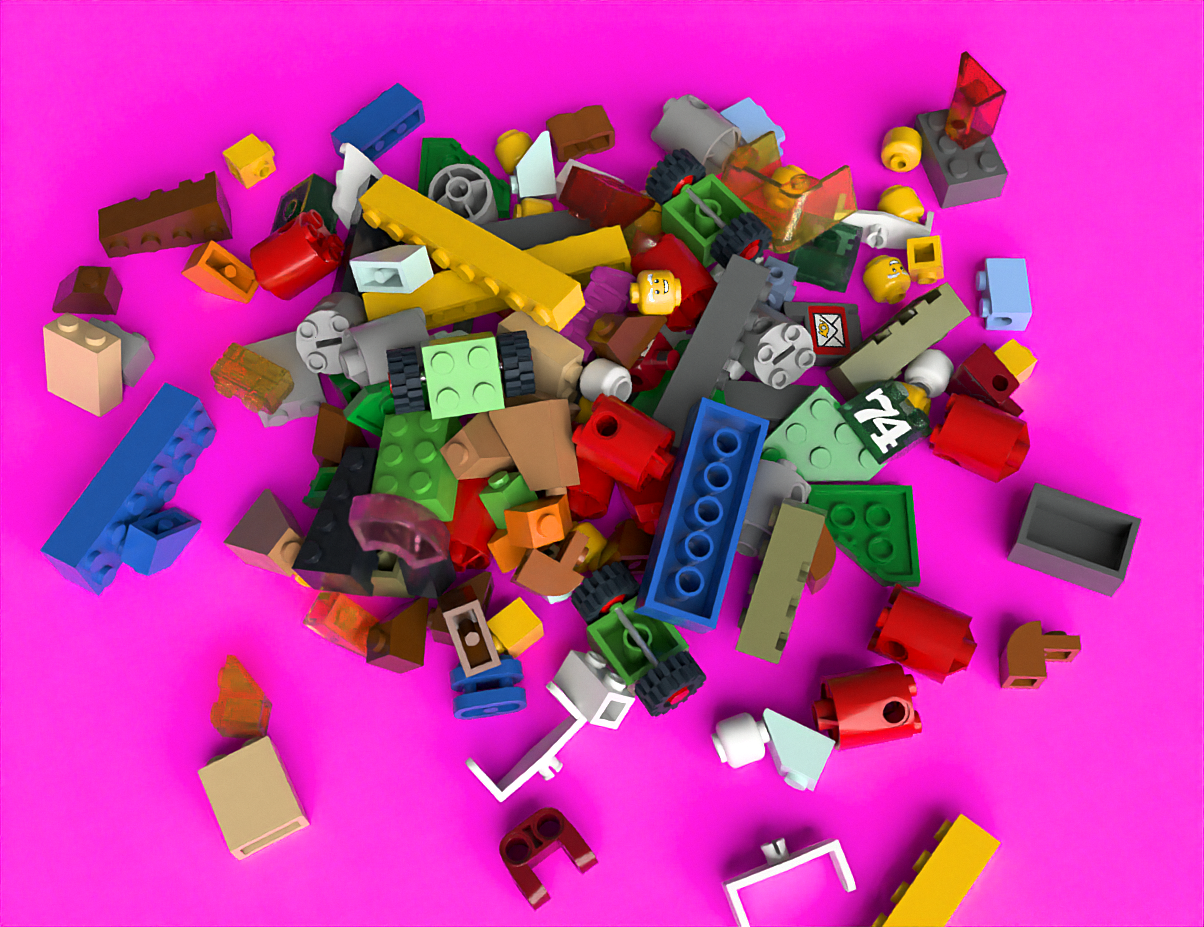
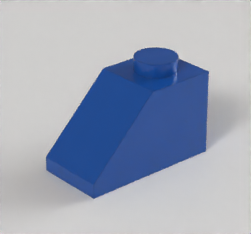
[120,507,202,576]

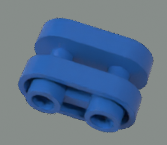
[449,655,527,720]

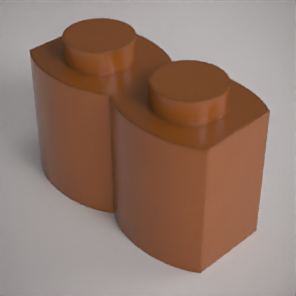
[546,105,615,162]

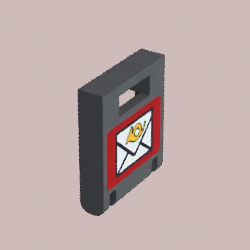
[780,302,863,367]

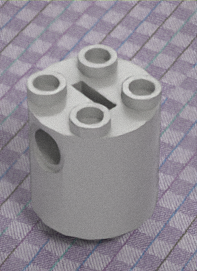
[651,94,741,177]
[428,163,499,225]
[296,292,368,374]
[737,302,816,389]
[339,307,436,389]
[736,459,812,557]

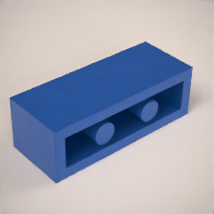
[331,83,426,163]

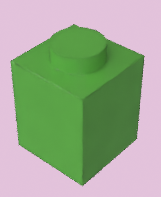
[478,471,539,529]

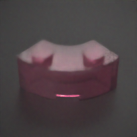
[348,493,451,569]

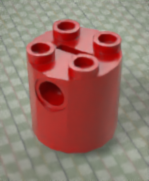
[250,209,345,301]
[630,233,718,332]
[572,393,676,493]
[929,393,1031,483]
[541,421,615,522]
[424,477,498,572]
[867,583,977,684]
[811,663,922,751]

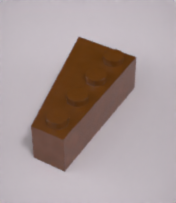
[98,171,233,258]

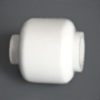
[904,349,954,398]
[580,358,632,402]
[711,712,770,768]

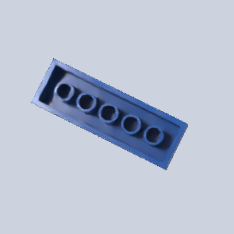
[40,382,217,596]
[633,397,770,634]

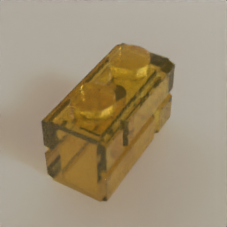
[210,342,295,415]

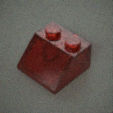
[944,51,1007,150]
[558,166,656,231]

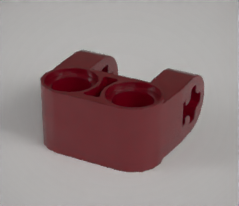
[499,807,598,911]

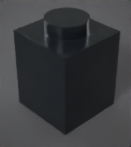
[398,539,457,599]

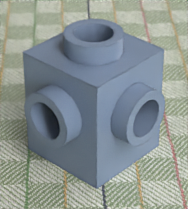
[760,256,799,312]

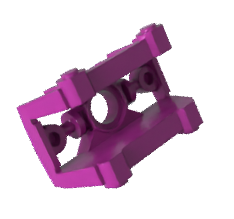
[557,266,637,369]

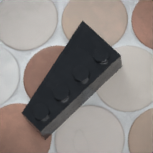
[331,174,406,300]
[291,446,386,597]

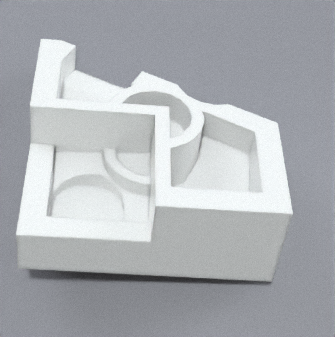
[332,143,384,230]

